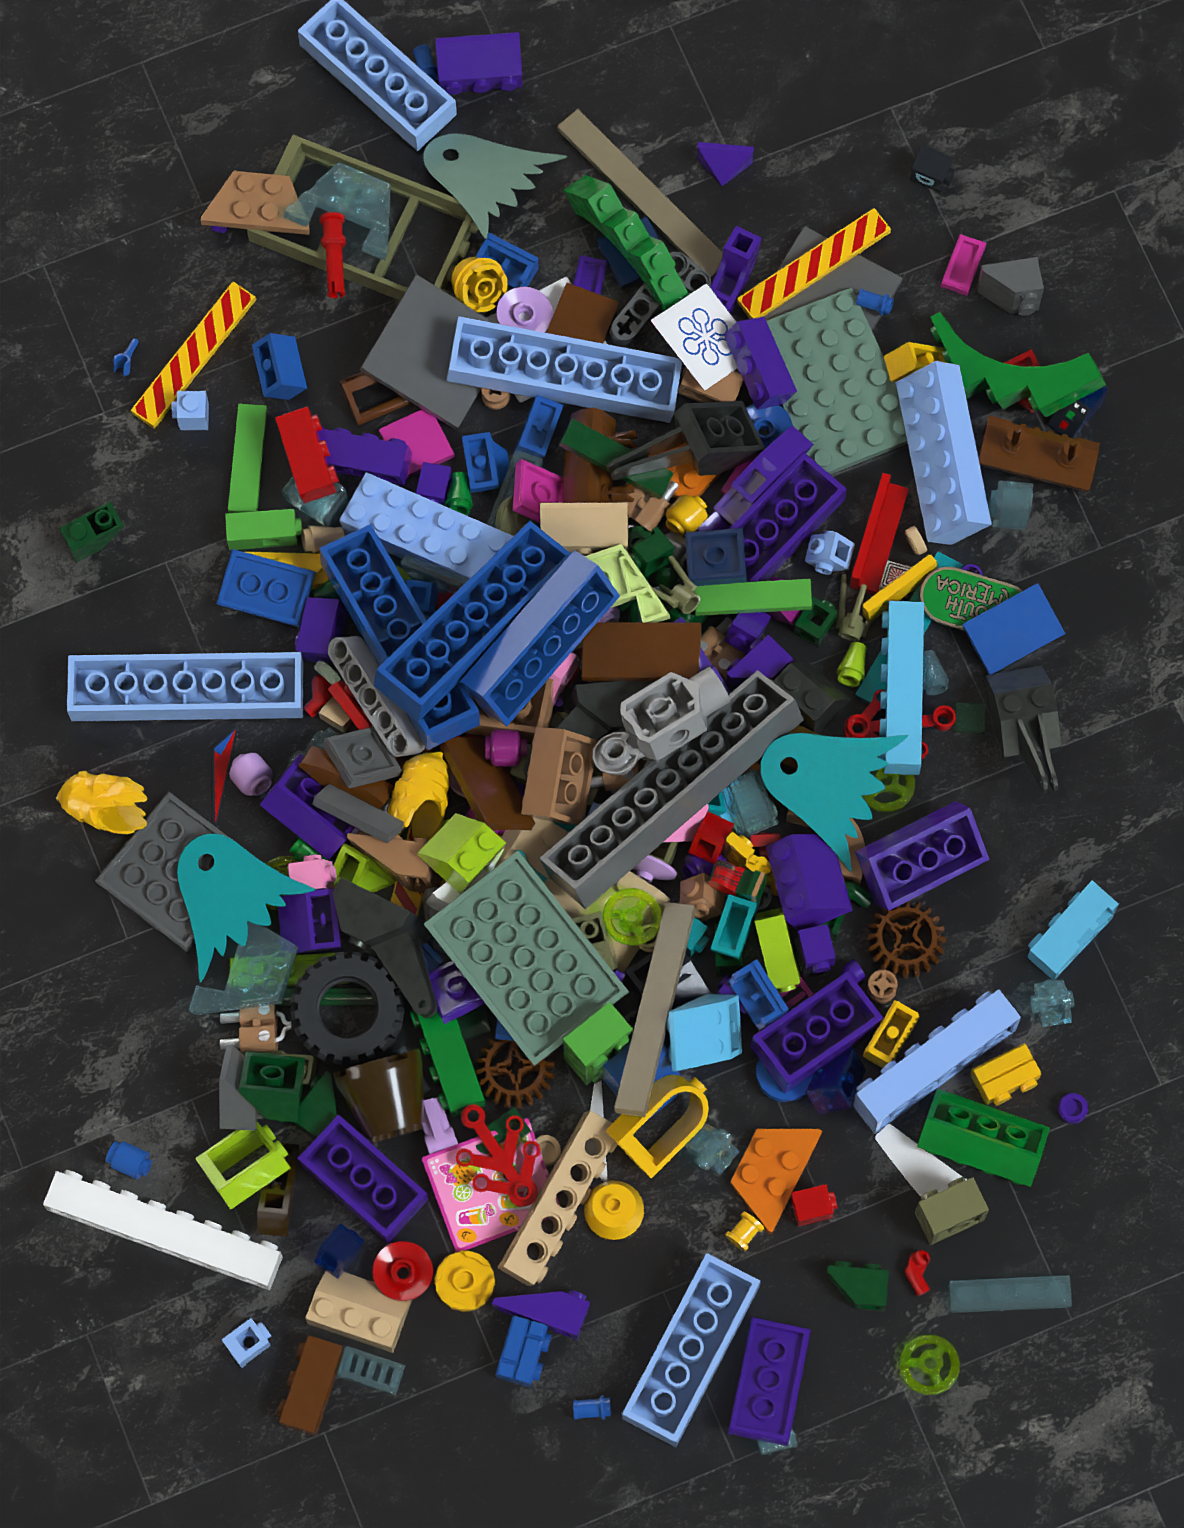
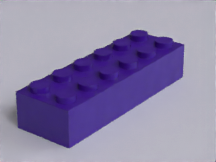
[687,452,846,618]

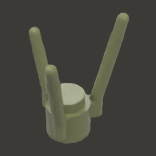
[651,556,700,614]
[835,574,873,642]

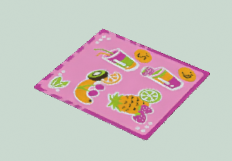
[422,1119,561,1252]

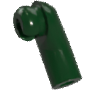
[844,880,873,909]

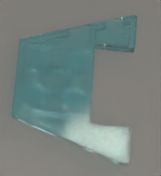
[283,162,391,261]
[189,921,298,1015]

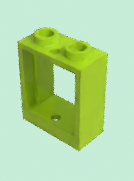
[195,1121,290,1209]

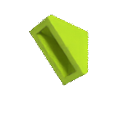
[334,843,395,893]

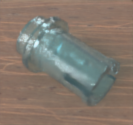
[757,1428,797,1457]

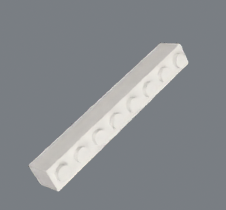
[43,1170,283,1291]

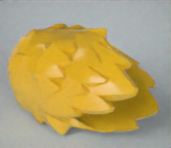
[387,752,449,840]
[56,771,147,834]

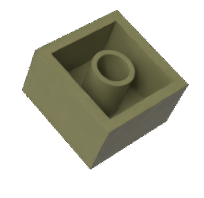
[915,1177,989,1245]

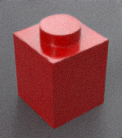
[689,811,734,864]
[790,1184,838,1227]

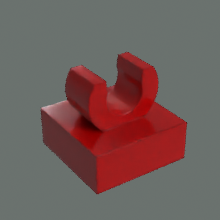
[750,832,780,861]

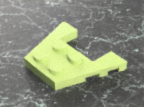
[574,544,670,650]

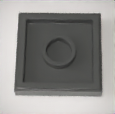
[322,727,402,789]

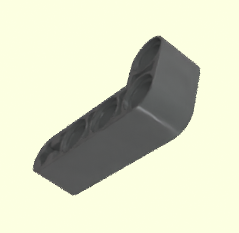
[609,251,711,347]

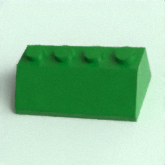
[917,1088,1050,1187]

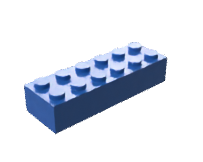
[460,550,620,727]

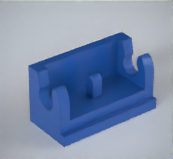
[476,233,539,289]
[513,395,563,461]
[728,959,788,1032]

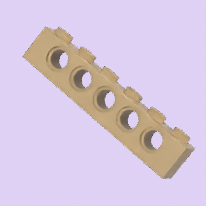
[498,1110,618,1286]

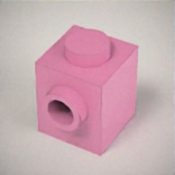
[288,855,337,890]

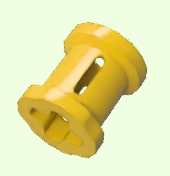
[725,1212,764,1252]

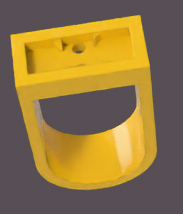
[605,1075,708,1178]

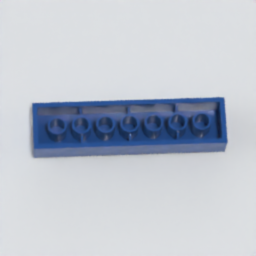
[374,521,571,722]
[319,524,479,750]

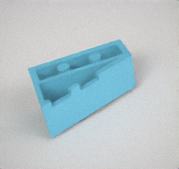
[1027,881,1118,981]

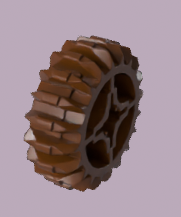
[866,901,946,979]
[475,1038,555,1109]

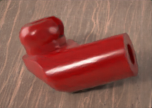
[303,675,331,718]
[904,1250,930,1297]

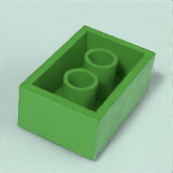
[563,1002,633,1086]

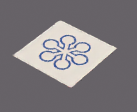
[650,283,737,391]

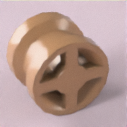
[481,388,510,410]
[867,970,898,1004]

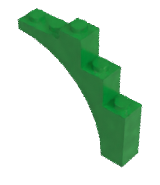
[563,175,689,311]
[930,312,1106,417]

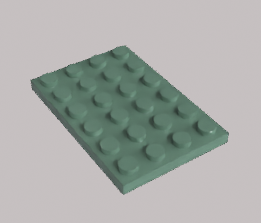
[767,287,908,475]
[424,851,629,1066]

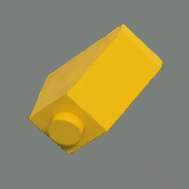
[884,342,947,383]

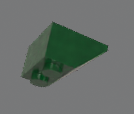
[239,1051,305,1122]

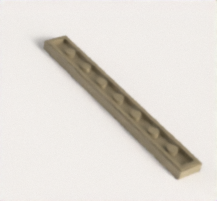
[557,109,723,280]
[614,902,696,1117]

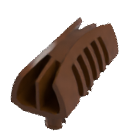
[563,407,638,503]
[978,416,1100,493]

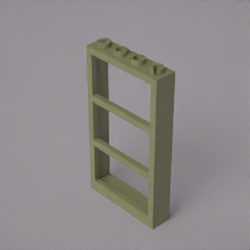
[247,135,478,301]

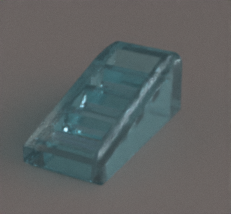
[337,1346,405,1395]

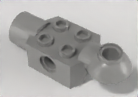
[592,667,731,775]

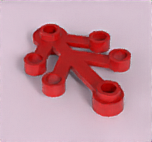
[843,689,956,760]
[456,1104,540,1207]

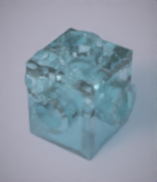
[1030,979,1074,1027]
[685,1123,739,1175]

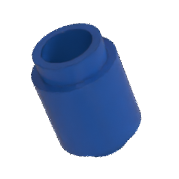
[105,1141,152,1180]

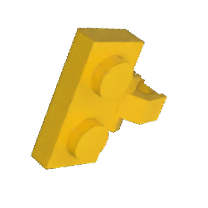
[722,831,772,876]

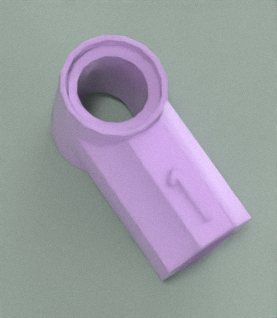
[422,1098,458,1154]

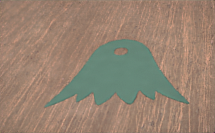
[423,134,567,239]

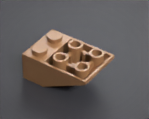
[347,831,442,893]

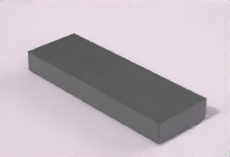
[313,784,404,843]

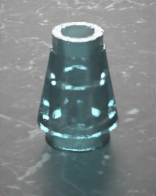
[923,650,949,695]

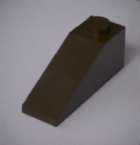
[257,1142,299,1237]

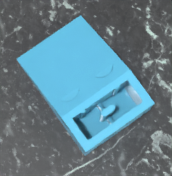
[667,994,742,1071]

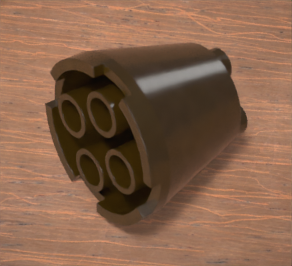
[333,1049,424,1143]

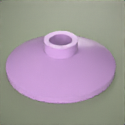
[496,287,553,333]
[633,855,677,883]

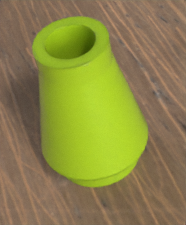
[836,642,867,687]

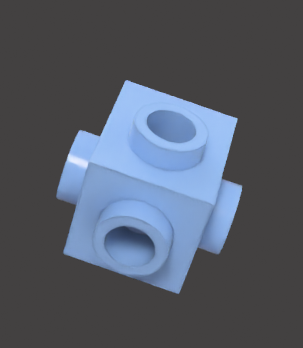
[805,531,855,575]

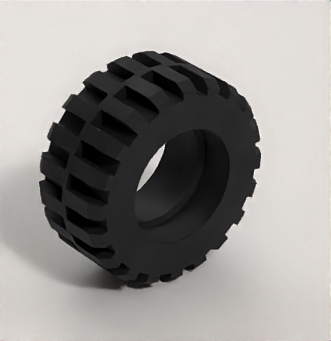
[291,952,404,1068]

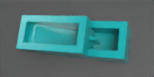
[710,889,765,959]

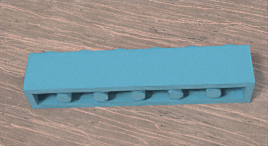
[879,601,924,775]

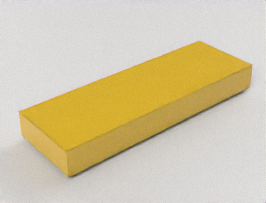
[862,554,937,623]

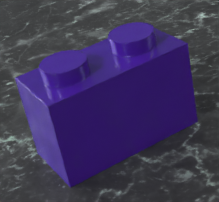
[295,597,349,663]

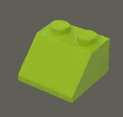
[417,813,506,894]

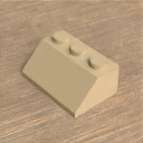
[540,503,628,556]
[306,1267,412,1353]

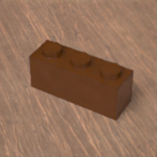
[276,1335,345,1437]

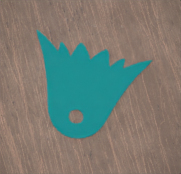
[761,733,908,872]
[177,834,316,983]

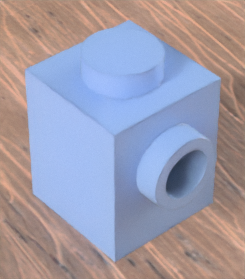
[172,391,209,430]

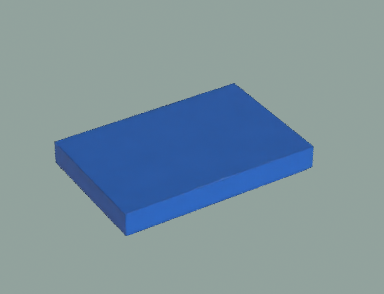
[216,549,316,628]
[962,583,1066,675]

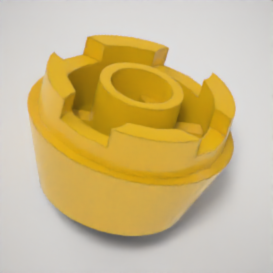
[451,257,508,312]
[584,1181,644,1240]

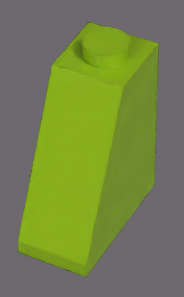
[755,907,801,993]

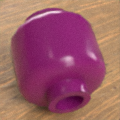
[486,729,527,767]

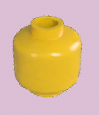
[666,495,708,536]

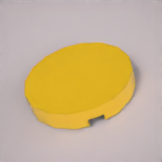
[435,1250,495,1312]

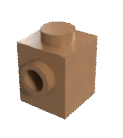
[680,873,725,922]

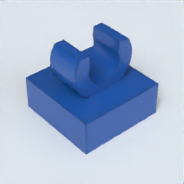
[406,580,439,612]

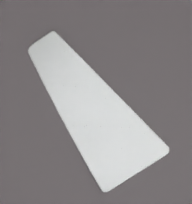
[875,1124,966,1197]

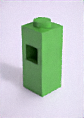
[225,509,302,550]

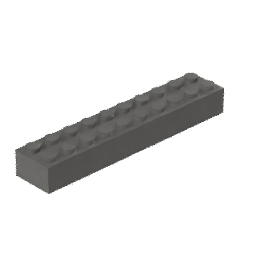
[539,670,804,909]

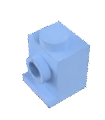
[222,1318,271,1368]

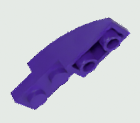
[713,425,814,525]

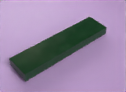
[559,419,673,500]

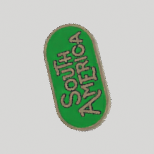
[919,567,1022,631]

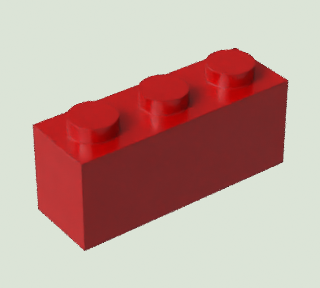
[275,406,339,503]

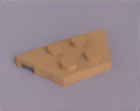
[201,171,310,235]

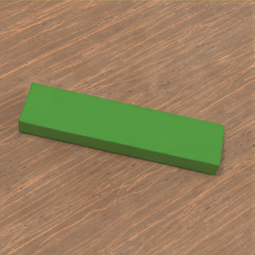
[228,404,267,513]
[695,579,812,616]

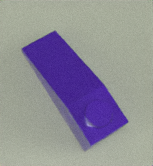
[492,1290,590,1340]

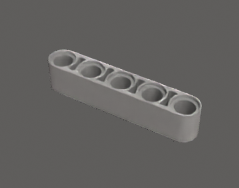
[328,636,425,757]

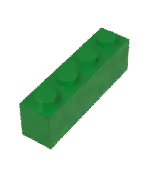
[410,1006,485,1117]

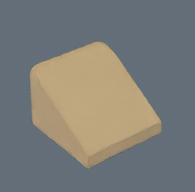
[319,697,352,733]

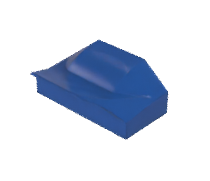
[462,432,511,493]

